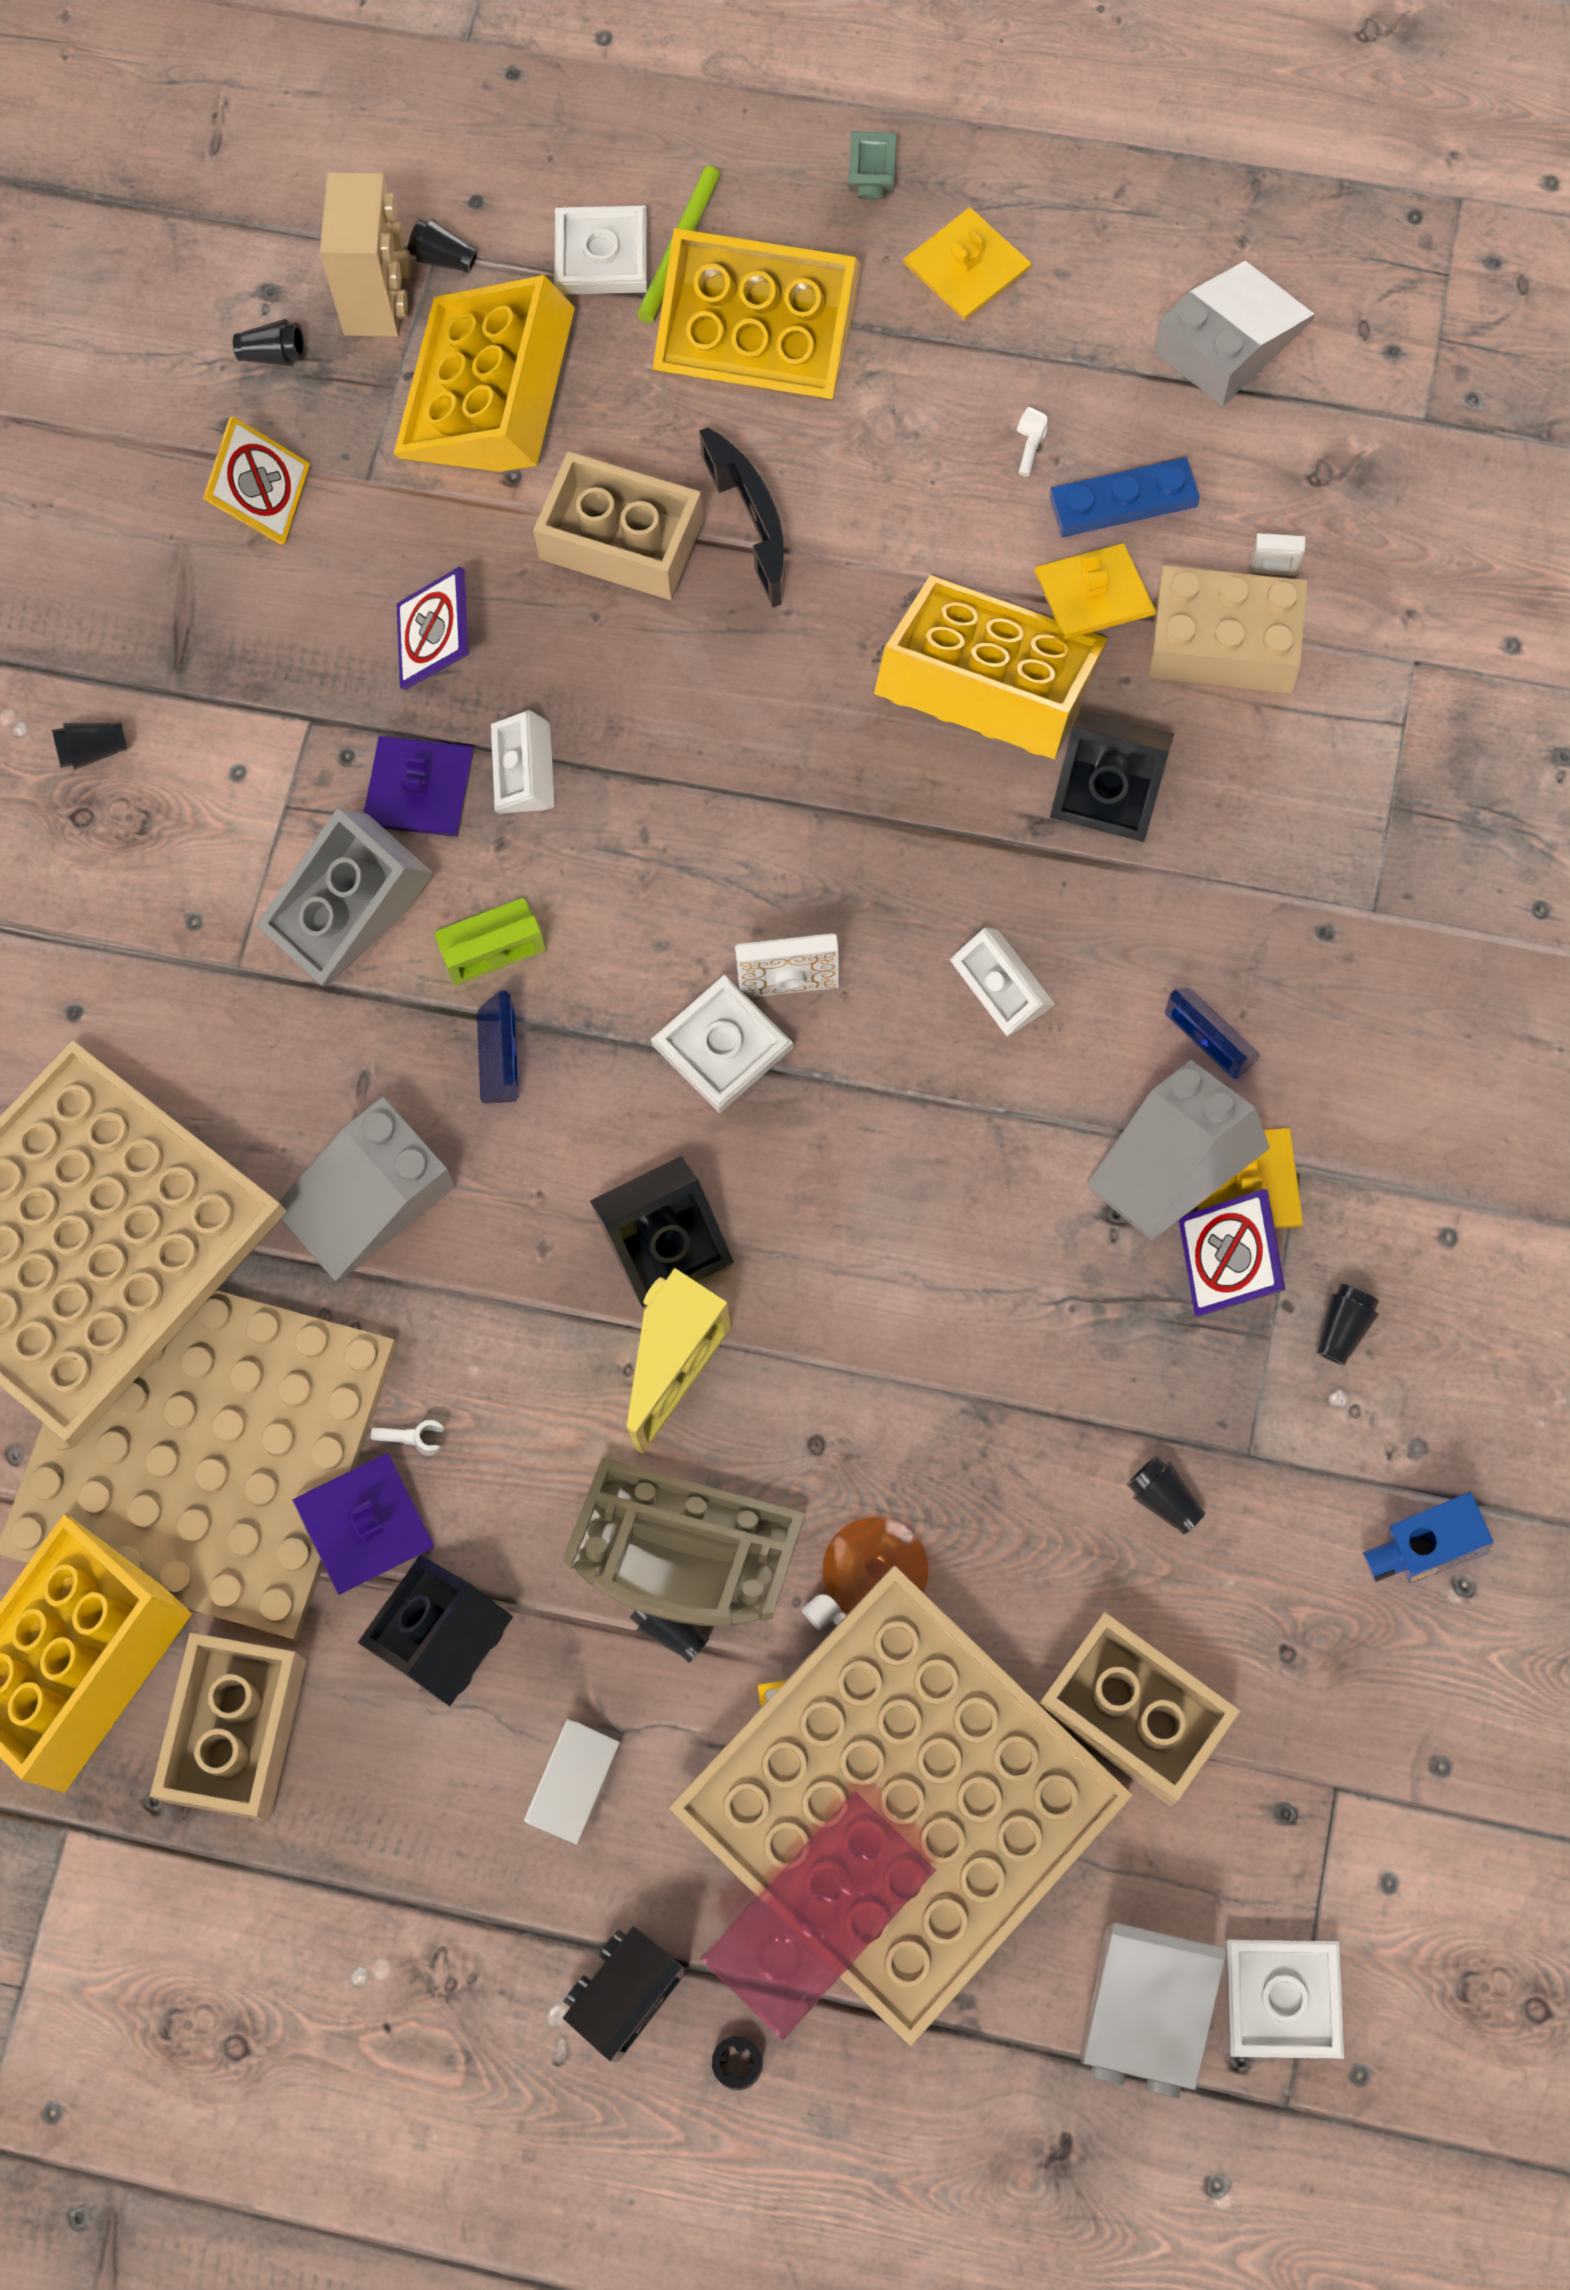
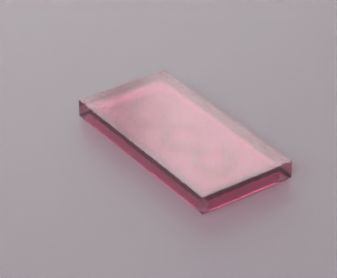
[700,1791,936,2040]

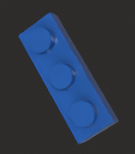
[1049,457,1200,537]

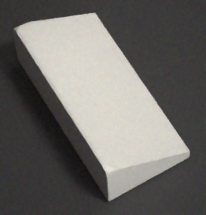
[491,710,555,814]
[949,928,1055,1036]
[524,1719,620,1845]

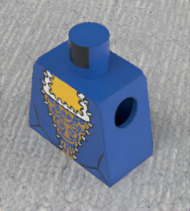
[1363,1492,1494,1584]

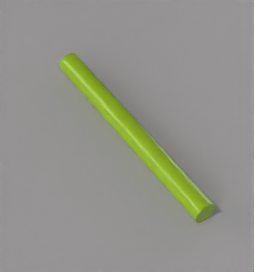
[637,166,720,323]

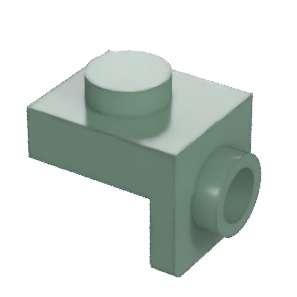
[848,131,897,200]

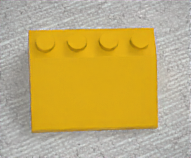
[652,228,861,400]
[393,275,575,472]
[874,575,1108,760]
[0,1514,192,1794]

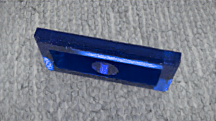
[1165,988,1260,1080]
[477,990,519,1104]

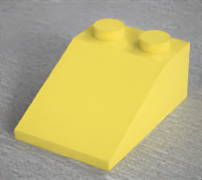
[627,1268,731,1455]

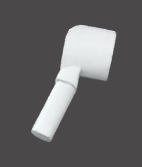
[1017,407,1048,477]
[371,1420,444,1456]
[802,1595,847,1631]

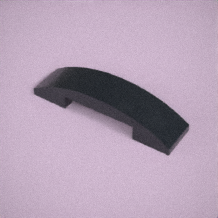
[699,427,785,608]

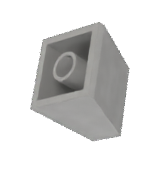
[1079,1923,1227,2098]

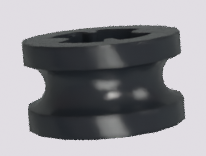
[712,2036,763,2090]

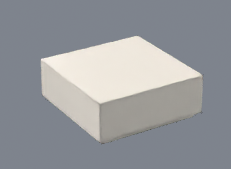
[1250,533,1305,576]

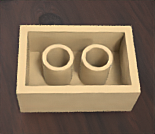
[320,172,411,337]
[533,451,704,600]
[1148,565,1308,694]
[1039,1612,1241,1807]
[150,1633,307,1822]

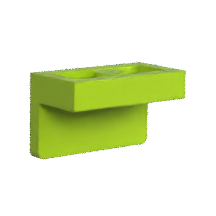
[434,898,546,986]

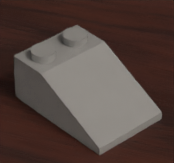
[1154,261,1315,406]
[256,808,434,986]
[1087,1060,1270,1241]
[278,1096,455,1284]

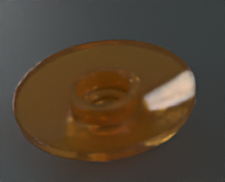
[822,1517,928,1615]

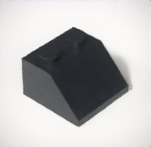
[1050,709,1175,842]
[590,1156,734,1308]
[357,1555,513,1707]
[563,1926,688,2062]

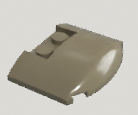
[563,1458,805,1626]

